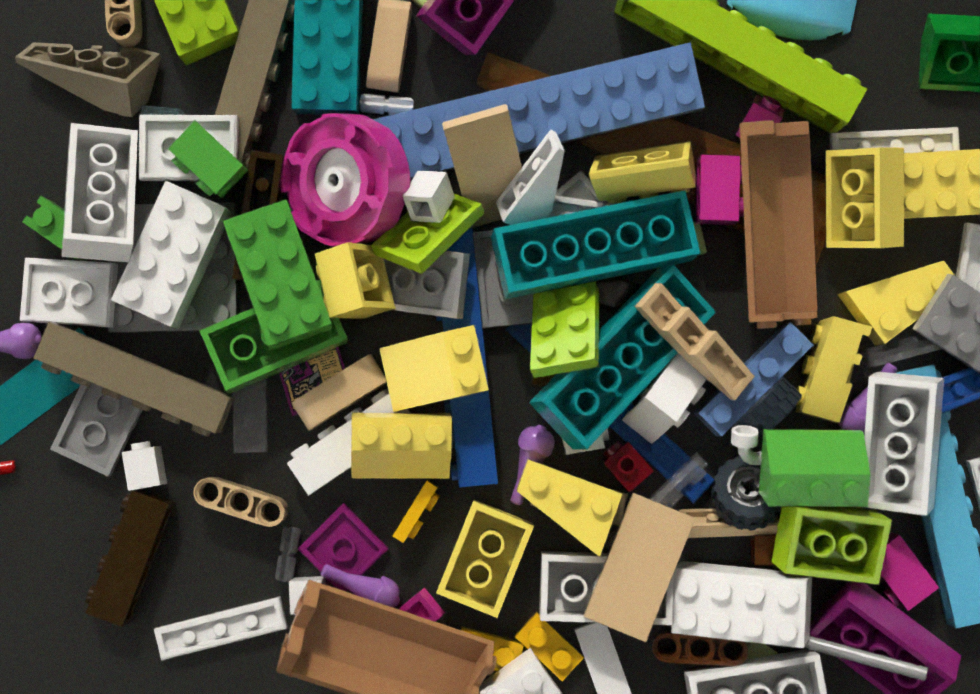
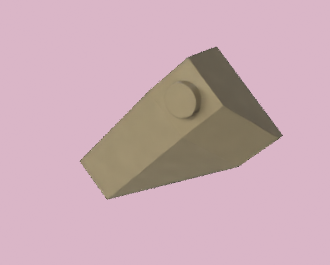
[15,42,161,117]

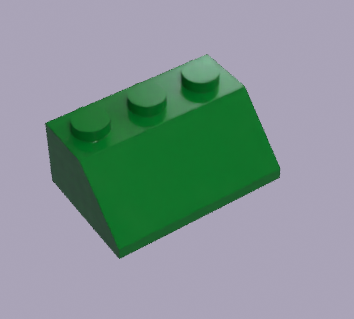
[919,13,980,92]

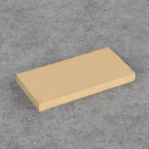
[442,104,522,228]
[584,493,695,642]

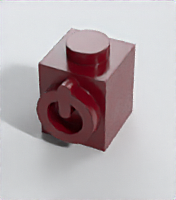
[602,441,654,493]

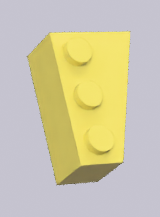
[837,260,954,346]
[795,316,872,423]
[516,459,622,557]

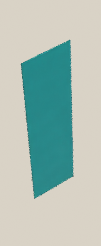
[0,327,87,445]

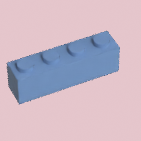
[693,322,813,436]

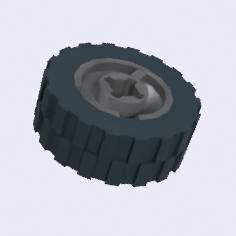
[732,376,802,440]
[711,456,782,531]

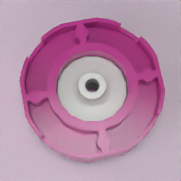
[280,113,410,246]

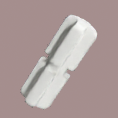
[359,94,414,115]

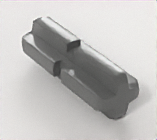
[275,526,301,582]

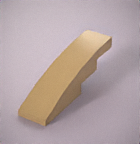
[635,283,755,400]

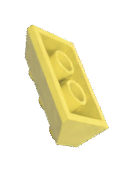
[589,141,697,204]
[351,413,452,479]

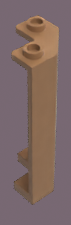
[740,120,818,328]
[276,579,497,694]

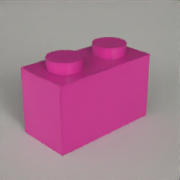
[695,155,744,225]
[880,533,939,611]

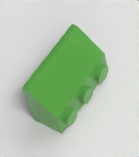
[759,429,871,507]

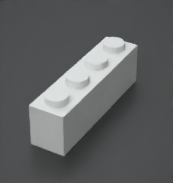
[287,389,411,495]

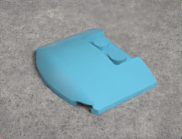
[726,0,857,40]

